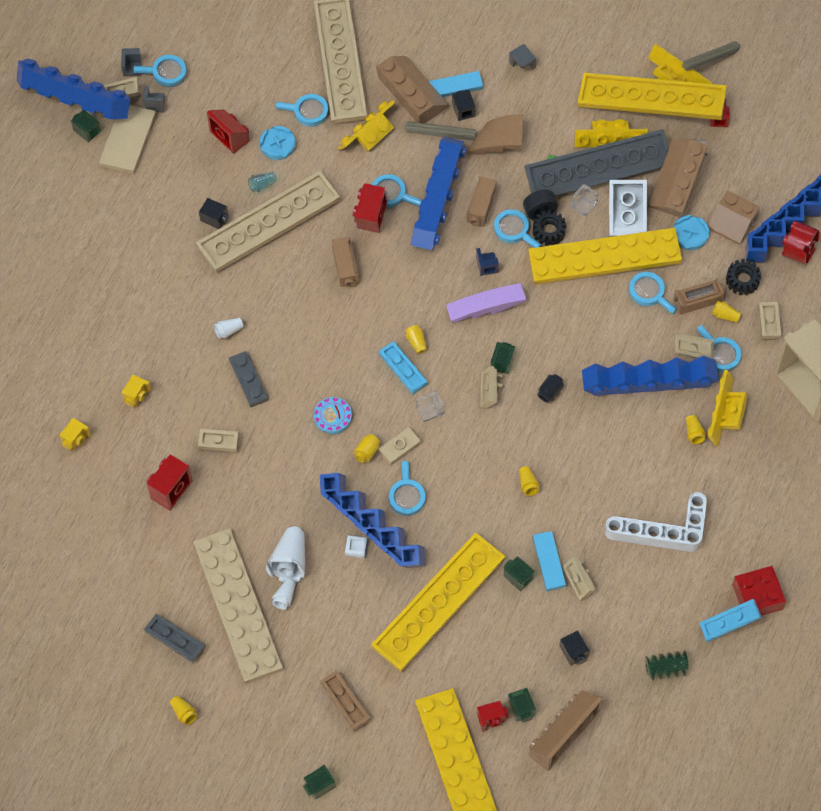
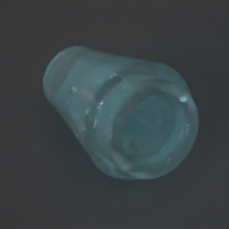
[248,172,276,192]

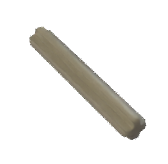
[682,41,740,71]
[405,122,477,140]

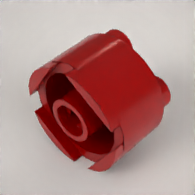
[782,221,820,264]

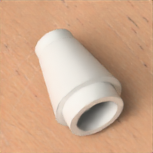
[214,318,243,339]
[272,579,296,610]

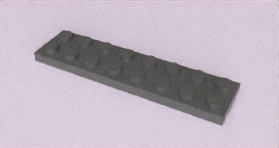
[524,129,669,196]

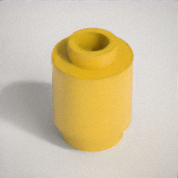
[353,434,380,463]

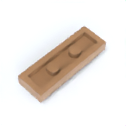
[320,670,370,732]

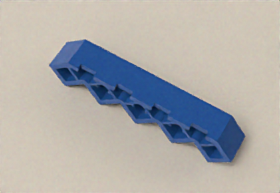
[17,59,130,119]
[411,137,467,250]
[746,175,821,262]
[582,355,719,396]
[320,473,425,568]

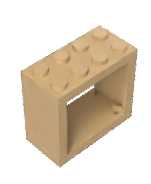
[774,319,821,424]

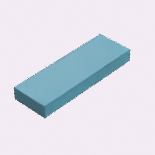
[429,71,483,97]
[378,341,428,395]
[532,531,566,591]
[699,599,762,642]

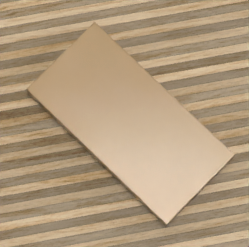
[99,105,156,174]

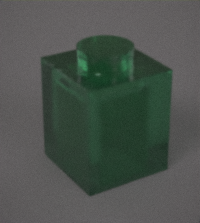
[71,110,101,143]
[491,342,515,374]
[503,556,535,592]
[507,688,536,722]
[303,765,336,800]

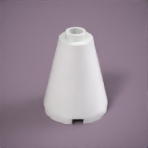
[266,526,305,582]

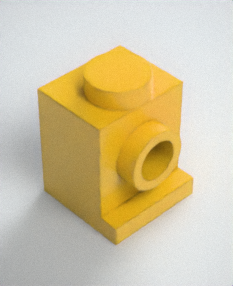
[121,374,151,407]
[59,418,91,451]

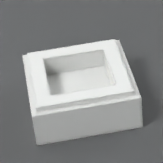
[345,535,367,558]

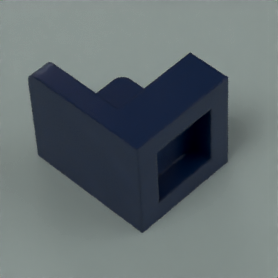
[476,248,499,276]

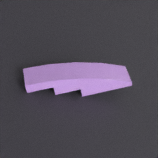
[447,283,527,323]

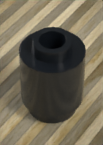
[537,374,564,403]

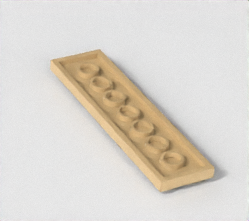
[314,0,367,124]
[196,171,340,273]
[193,528,283,684]

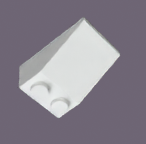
[609,180,647,236]

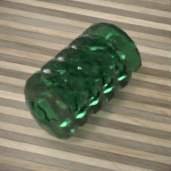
[644,650,688,681]

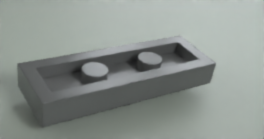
[229,351,268,408]
[144,614,205,663]

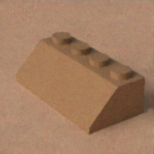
[376,56,449,123]
[648,139,708,218]
[529,690,602,771]

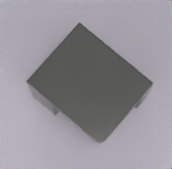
[509,44,536,70]
[121,48,142,77]
[143,86,165,113]

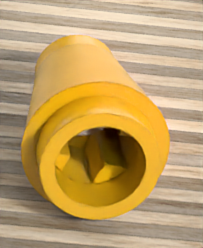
[712,301,741,323]
[405,325,427,354]
[686,415,706,445]
[519,466,540,496]
[170,696,198,726]

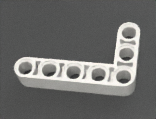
[605,492,707,552]

